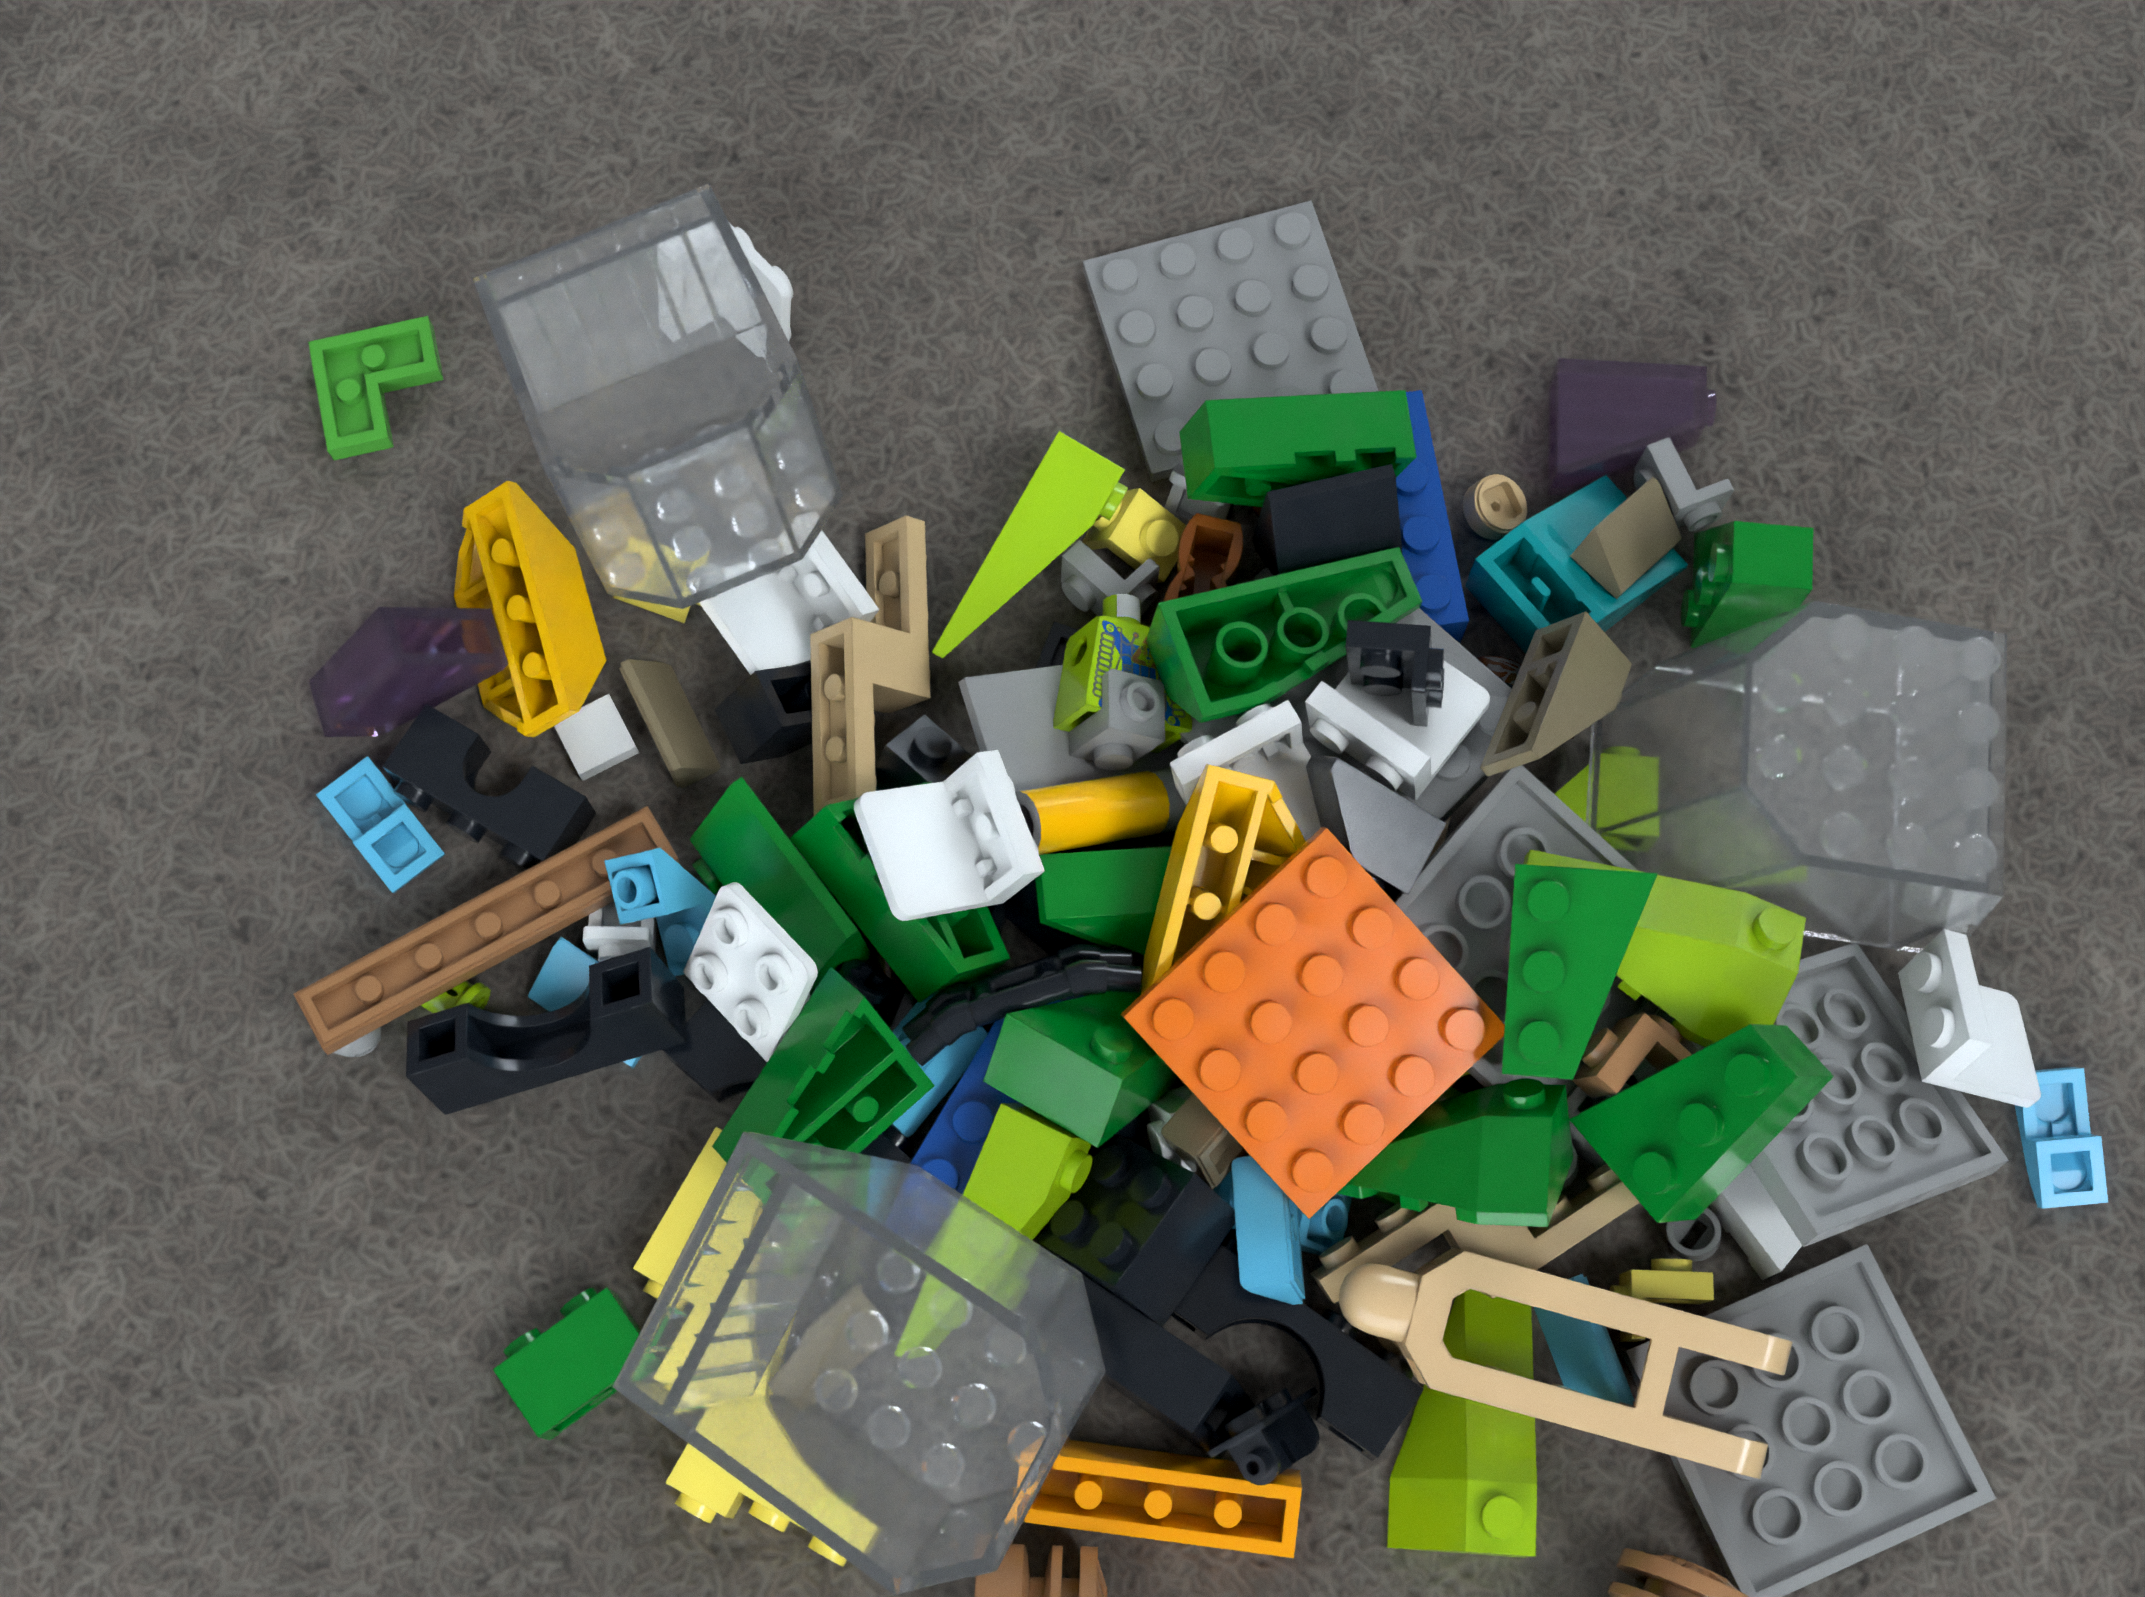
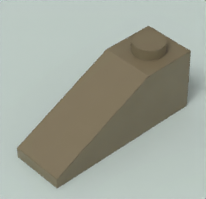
[1480,611,1632,776]

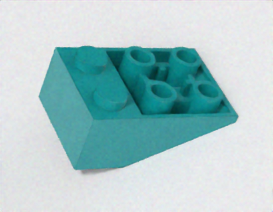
[1465,475,1688,654]

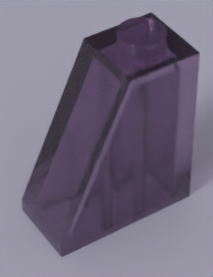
[1548,358,1717,495]
[309,607,508,737]

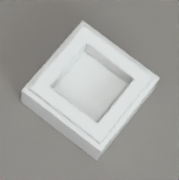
[554,694,639,781]

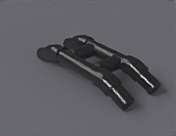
[902,944,1141,1066]

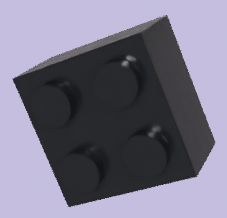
[1036,1134,1235,1327]

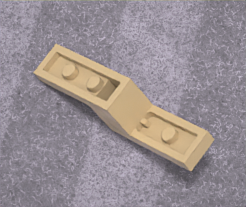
[810,515,930,816]
[1310,1164,1640,1304]

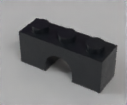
[383,704,596,872]

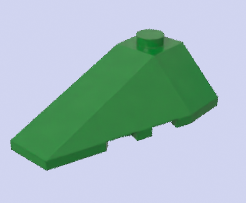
[1146,547,1423,723]
[1035,846,1172,955]
[1337,1078,1574,1227]

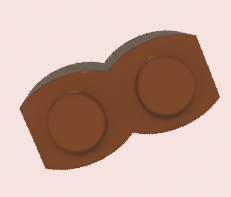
[1164,513,1243,601]

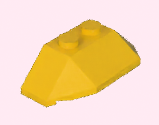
[454,481,607,738]
[1141,764,1306,994]

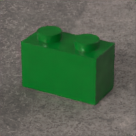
[493,1287,659,1441]

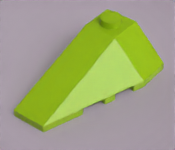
[932,431,1128,659]
[1523,849,1806,1047]
[897,1102,1092,1360]
[1387,1289,1537,1558]

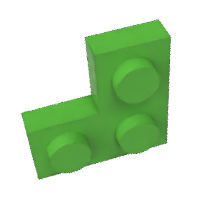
[308,316,444,460]

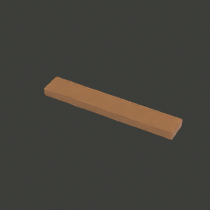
[293,806,680,1055]

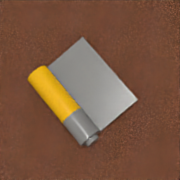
[958,665,1186,855]

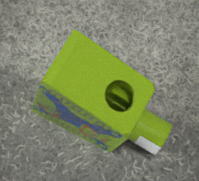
[1053,594,1192,753]

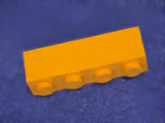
[1015,1434,1302,1558]

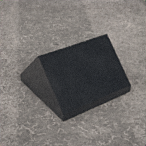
[1252,464,1403,576]

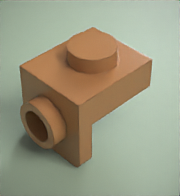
[1572,1013,1692,1098]

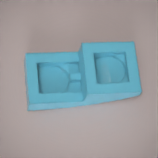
[316,756,446,894]
[2015,1067,2108,1209]

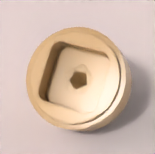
[1463,474,1527,540]

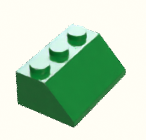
[689,776,871,995]

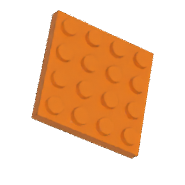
[1121,827,1505,1219]

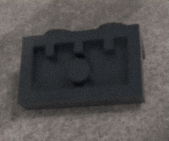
[1345,620,1445,727]

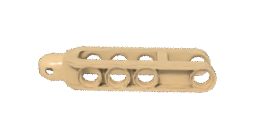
[1339,1248,1792,1479]

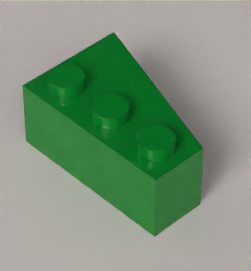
[1179,390,1417,507]
[1681,521,1814,654]
[790,781,1010,1003]
[1502,864,1658,1080]
[712,966,935,1223]
[983,984,1181,1148]
[1569,1024,1834,1223]

